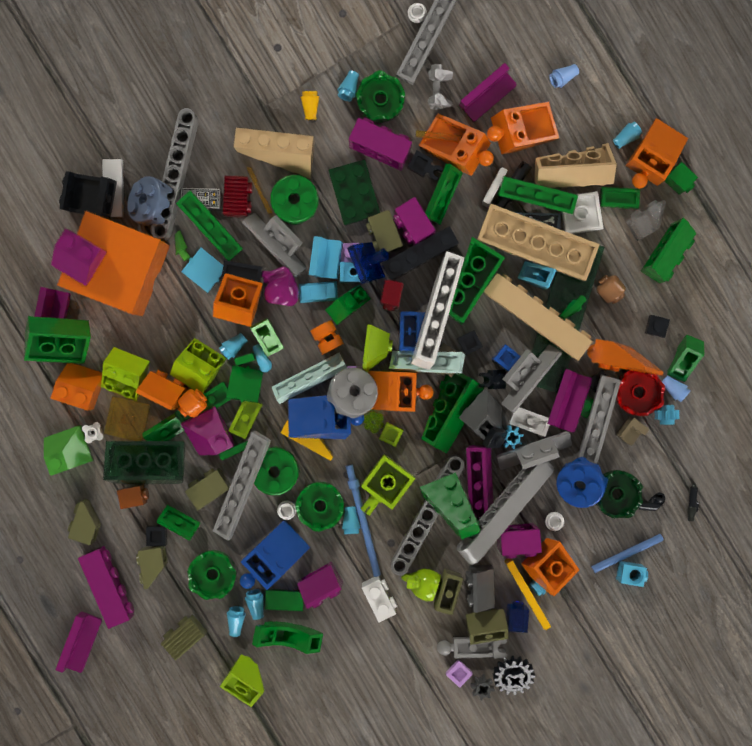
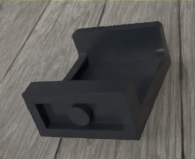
[59,171,117,219]

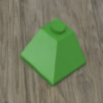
[44,425,94,476]

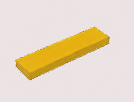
[504,558,551,630]

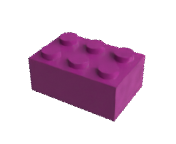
[349,118,412,171]

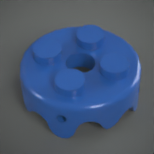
[556,457,608,508]

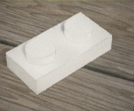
[508,407,550,437]

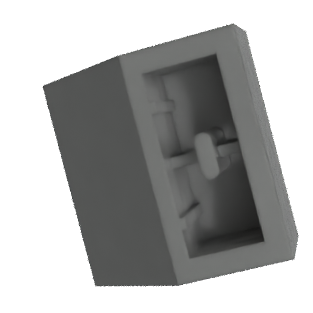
[459,389,502,441]
[466,565,495,613]

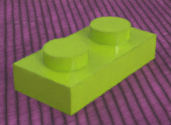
[228,401,263,439]

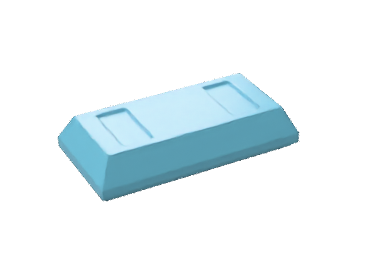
[299,281,338,303]

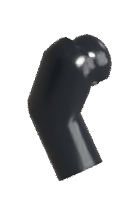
[638,492,666,511]

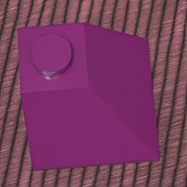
[181,406,234,455]

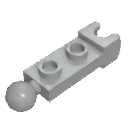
[437,637,507,658]

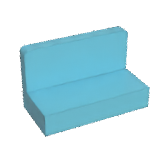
[309,236,343,279]

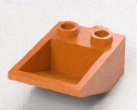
[487,102,559,154]
[419,113,494,176]
[626,118,688,189]
[587,339,663,376]
[368,371,434,412]

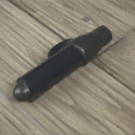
[687,483,699,521]

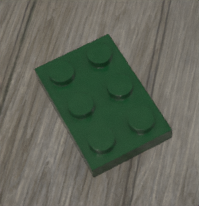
[328,159,380,226]

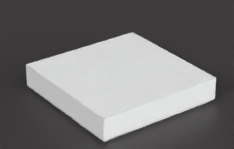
[561,191,604,234]

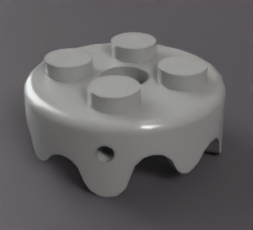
[327,368,378,418]

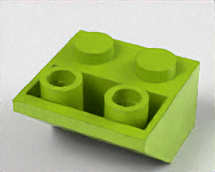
[170,338,227,393]
[101,347,150,401]

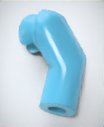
[253,344,272,373]

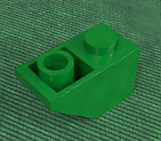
[325,284,371,325]

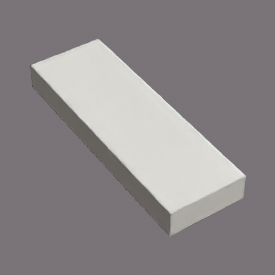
[102,159,124,218]

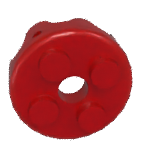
[616,370,665,416]

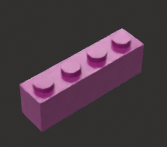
[466,445,493,522]
[78,546,134,629]

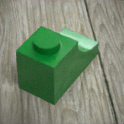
[667,334,705,382]

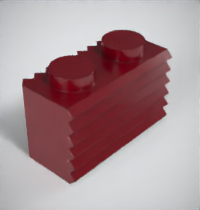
[223,176,253,218]
[380,280,404,311]

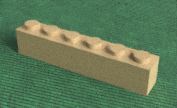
[484,273,593,361]

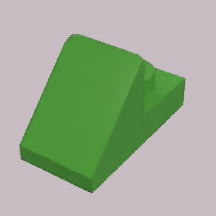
[250,318,284,357]

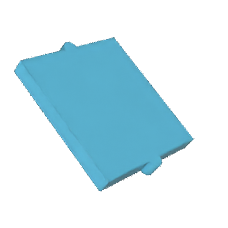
[181,248,223,293]

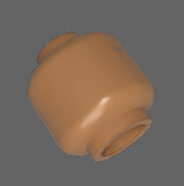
[597,275,626,304]

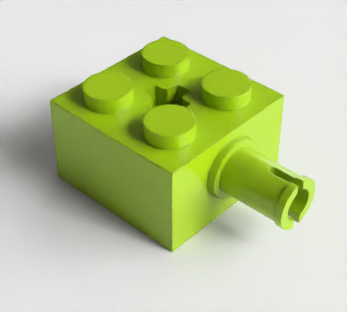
[360,454,415,516]

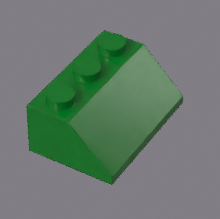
[641,218,696,284]
[24,316,91,364]

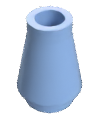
[549,64,579,88]
[662,375,691,402]

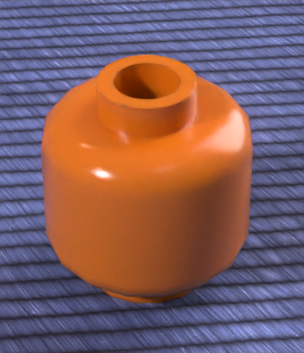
[178,389,207,418]

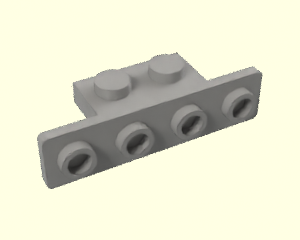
[242,213,306,277]
[501,345,562,413]
[496,431,572,470]

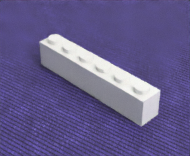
[411,251,465,370]

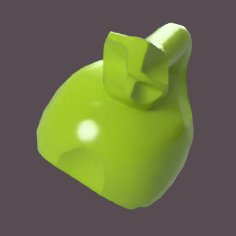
[401,568,441,602]

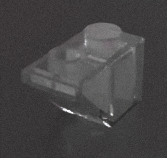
[626,199,666,241]

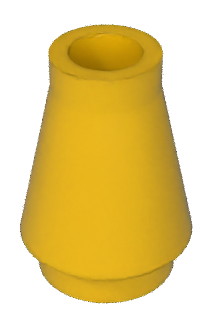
[301,91,319,120]

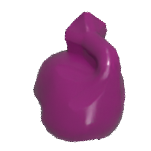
[261,266,299,306]

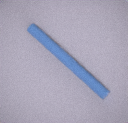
[591,534,664,573]

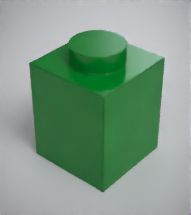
[665,162,698,195]

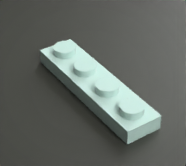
[389,351,465,373]
[272,352,347,404]

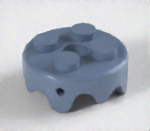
[127,176,172,227]

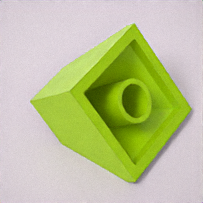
[362,325,393,372]
[219,654,265,707]

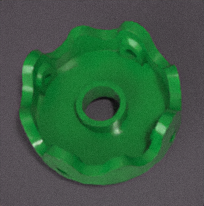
[356,70,405,123]
[270,175,319,225]
[254,446,300,496]
[295,482,344,532]
[187,550,237,600]

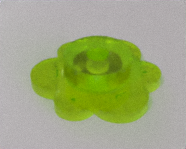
[364,411,384,433]

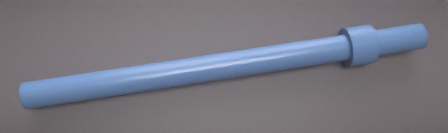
[345,464,381,577]

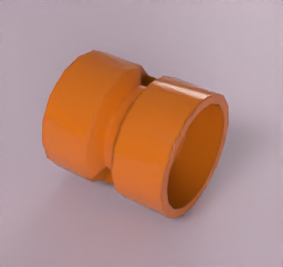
[310,320,344,355]

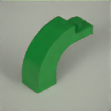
[252,621,323,654]

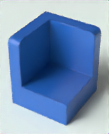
[491,344,521,371]

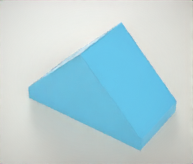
[518,261,557,290]

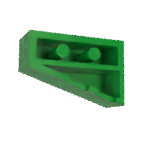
[419,472,480,540]

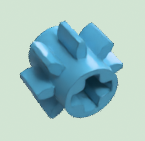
[654,405,680,425]
[503,425,524,449]

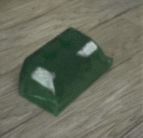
[103,441,185,484]

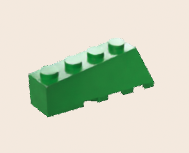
[448,237,505,325]
[421,373,485,453]

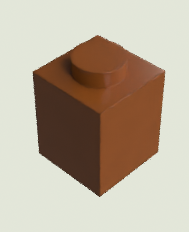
[117,484,149,509]

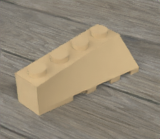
[234,128,315,179]
[534,143,617,188]

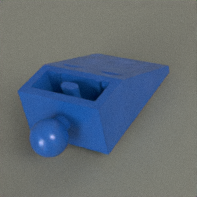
[288,395,364,439]
[240,520,310,590]

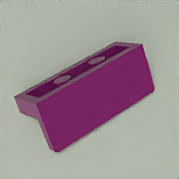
[459,63,517,122]
[34,287,71,319]
[547,369,592,433]
[55,611,102,673]

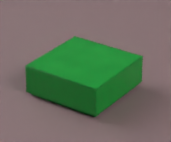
[234,353,256,366]

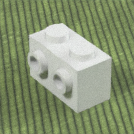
[362,576,398,622]

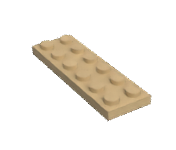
[477,204,600,282]

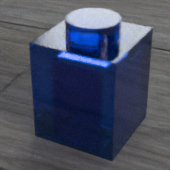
[506,601,529,633]

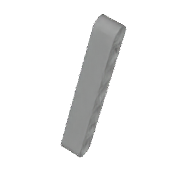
[151,108,199,241]
[391,455,464,576]
[457,461,554,565]

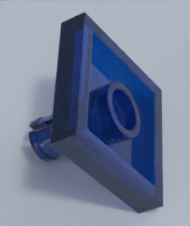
[347,242,389,284]

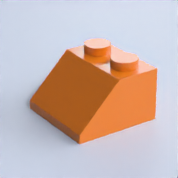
[213,273,263,327]
[50,363,102,410]
[136,370,189,410]
[521,538,579,596]

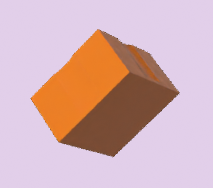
[57,211,170,316]

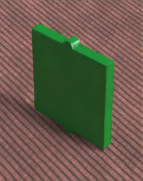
[226,366,263,403]

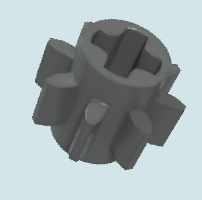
[470,674,495,701]

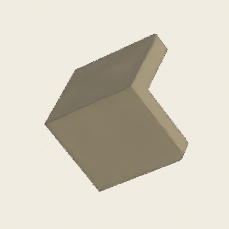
[616,417,649,446]

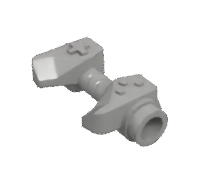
[428,64,453,110]

